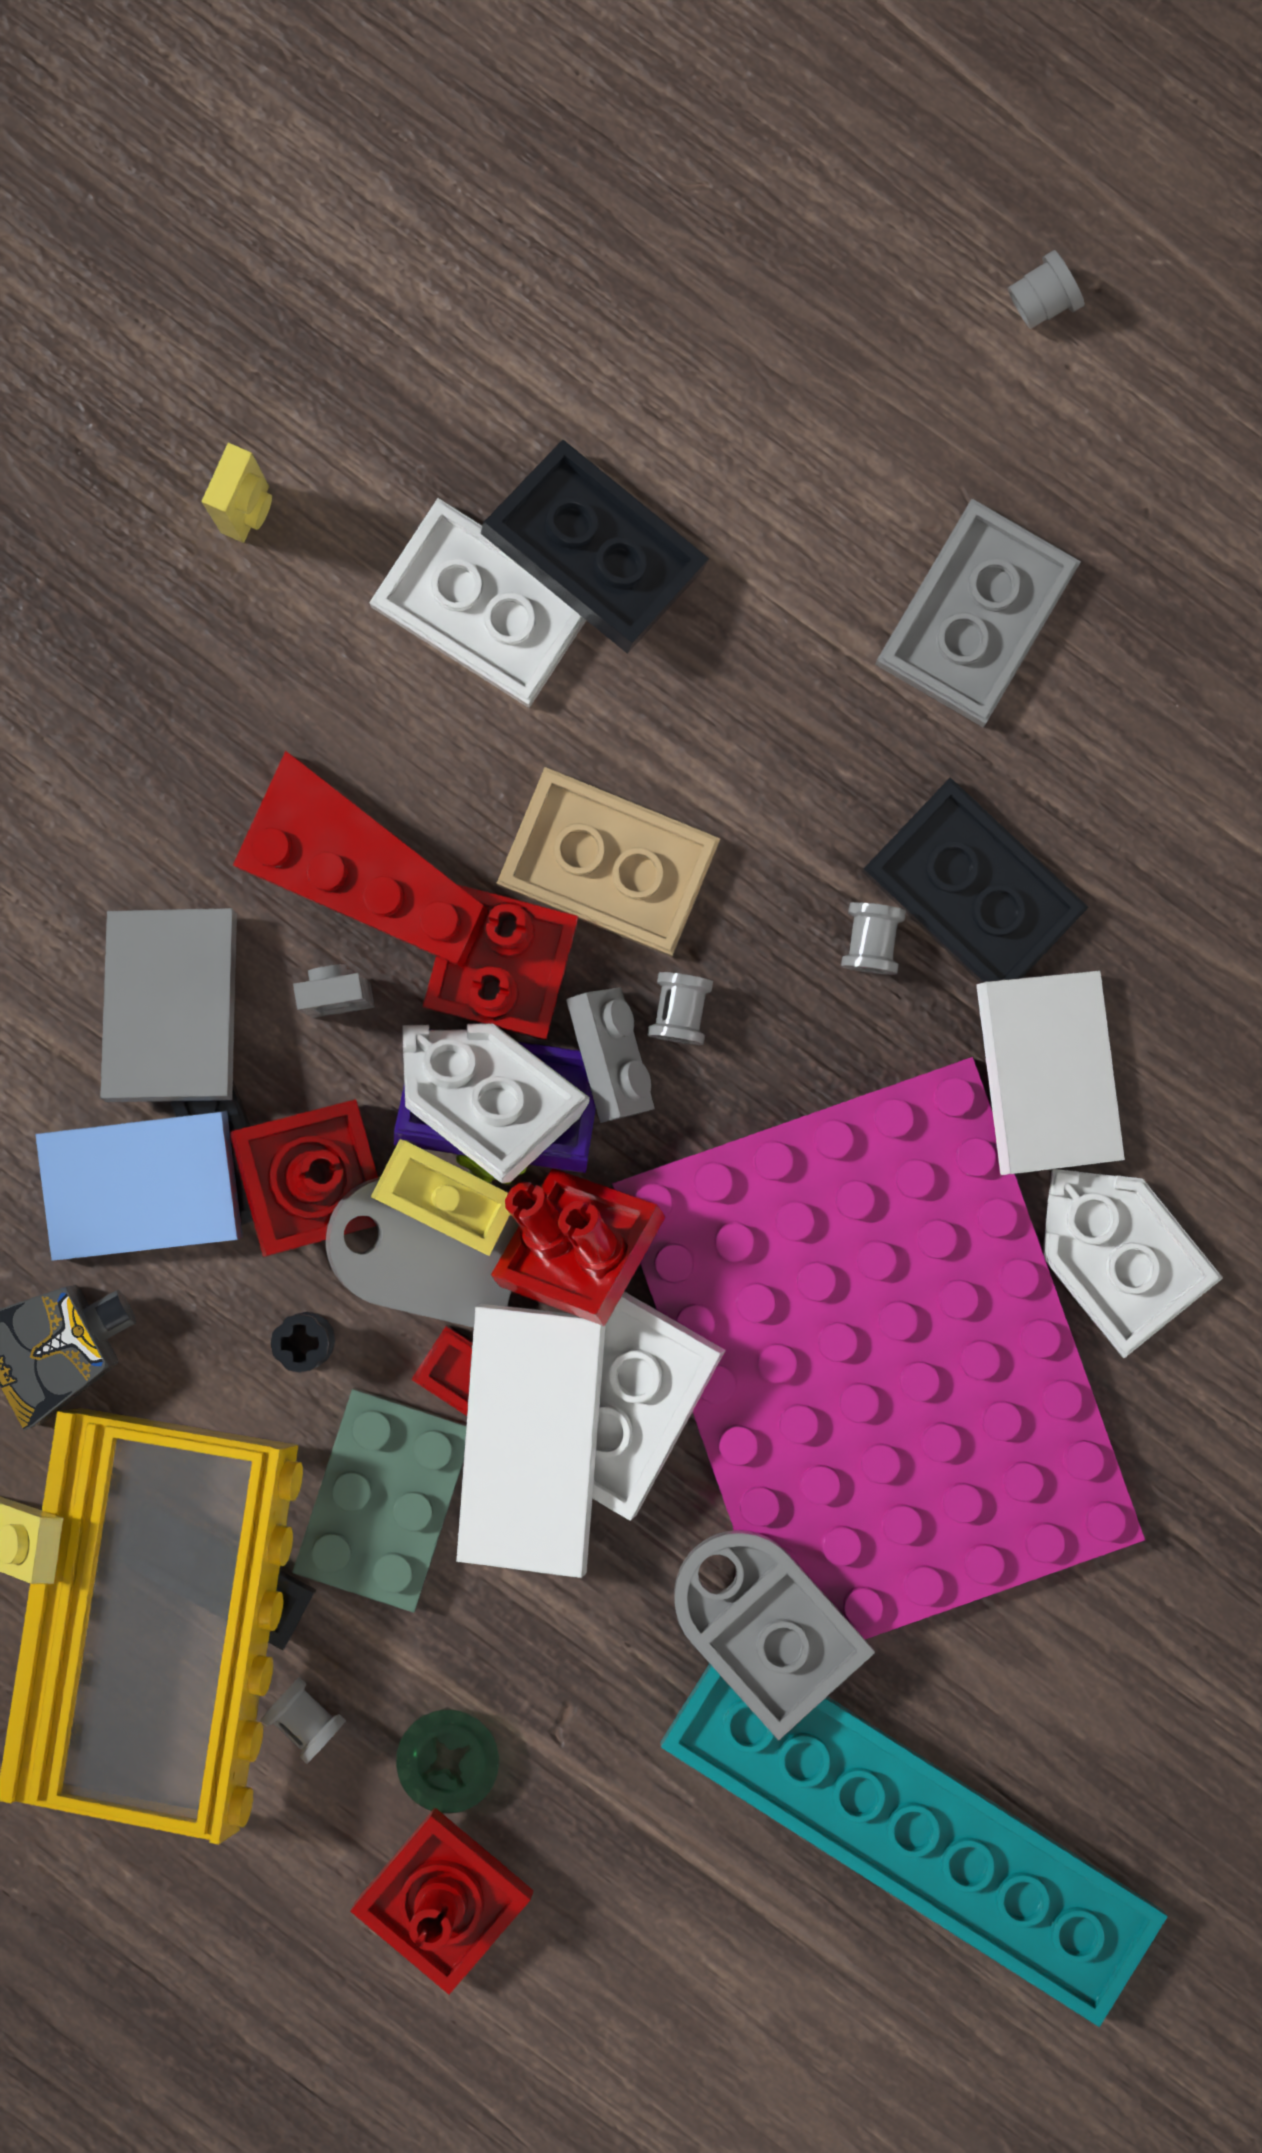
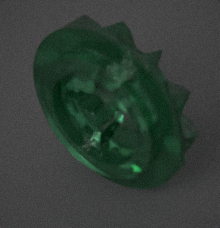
[396,1707,500,1814]

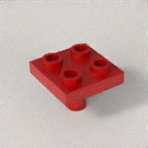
[230,1099,378,1257]
[350,1808,534,1995]

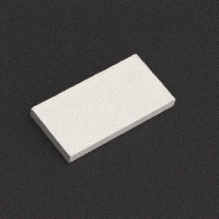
[456,1304,606,1578]

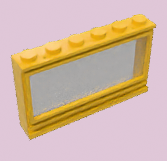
[0,1408,303,1845]

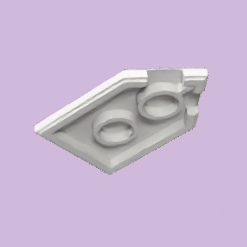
[403,1024,590,1183]
[1043,1169,1223,1358]

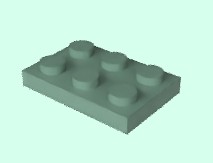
[292,1387,467,1613]

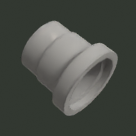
[1007,250,1085,329]

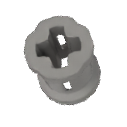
[841,902,906,975]
[647,972,713,1045]
[260,1677,346,1764]

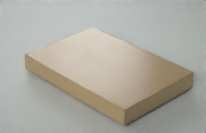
[496,767,720,957]

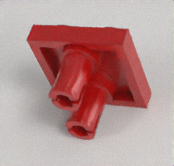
[423,884,579,1041]
[491,1168,665,1327]

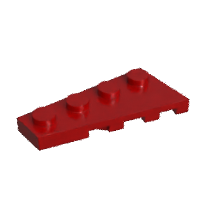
[233,750,489,968]

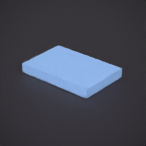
[35,1111,243,1261]

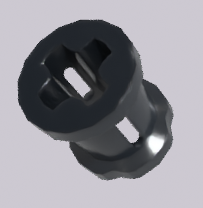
[270,1311,336,1373]

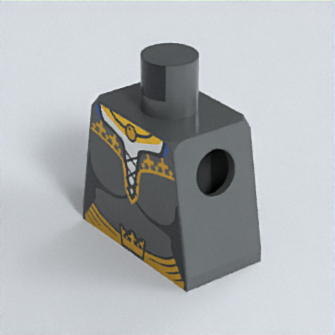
[0,1285,136,1431]

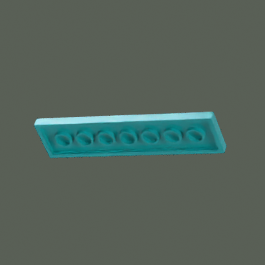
[660,1663,1168,2027]

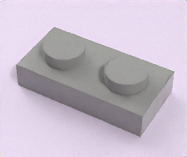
[293,964,375,1018]
[566,987,655,1123]

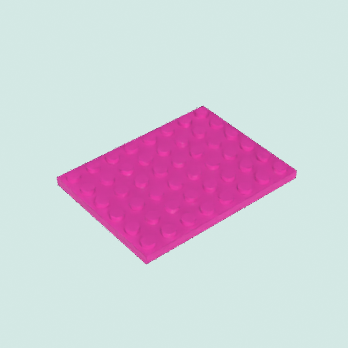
[612,1057,1145,1639]

